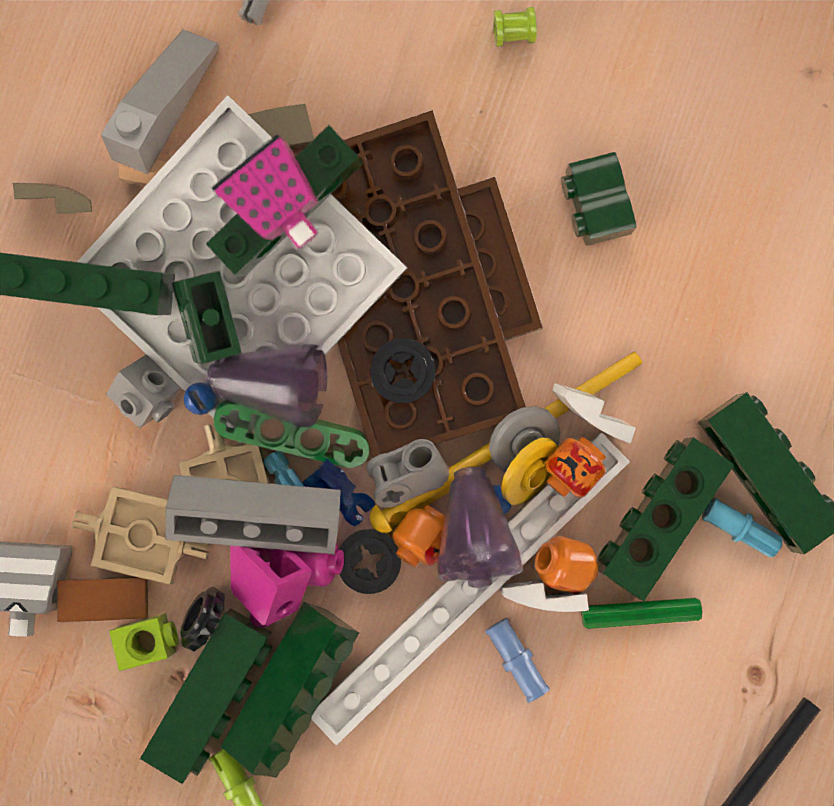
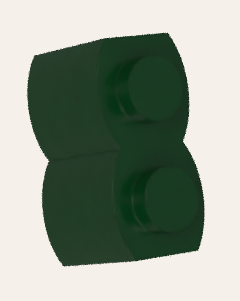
[561,152,637,246]

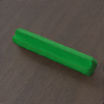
[581,598,703,629]

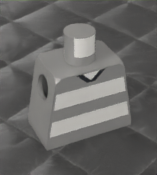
[0,541,73,636]

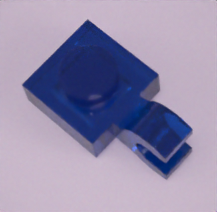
[302,459,376,527]

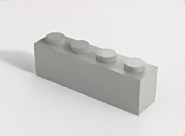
[166,475,340,554]

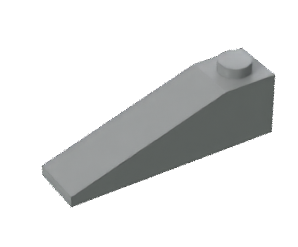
[101,30,219,174]

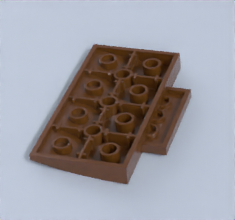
[295,110,543,458]

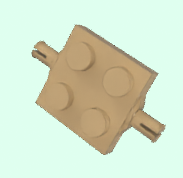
[179,424,270,484]
[72,487,211,585]

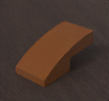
[57,577,148,622]

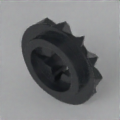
[370,338,436,403]
[339,529,401,594]
[180,587,225,651]

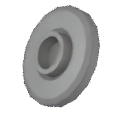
[489,406,561,472]

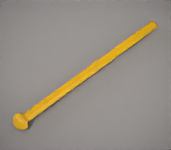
[369,351,642,533]

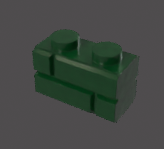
[171,271,242,364]

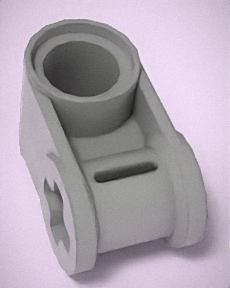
[367,439,449,507]

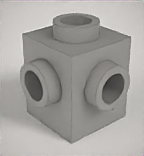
[106,354,180,428]

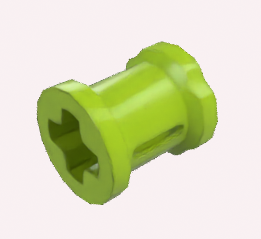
[493,7,537,47]

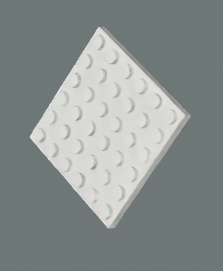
[77,95,407,444]

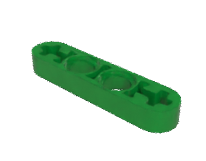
[214,399,369,468]

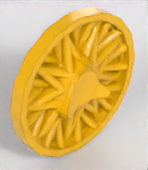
[501,438,558,505]

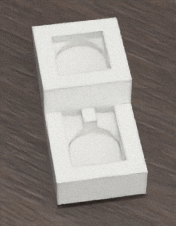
[552,383,636,443]
[500,579,589,612]

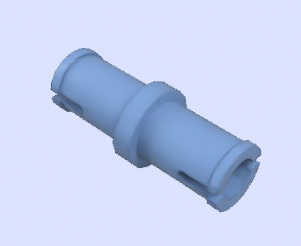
[485,618,550,703]

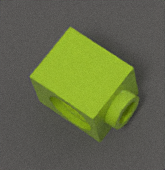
[109,613,179,671]

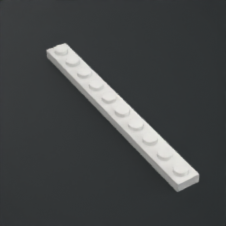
[311,433,630,745]

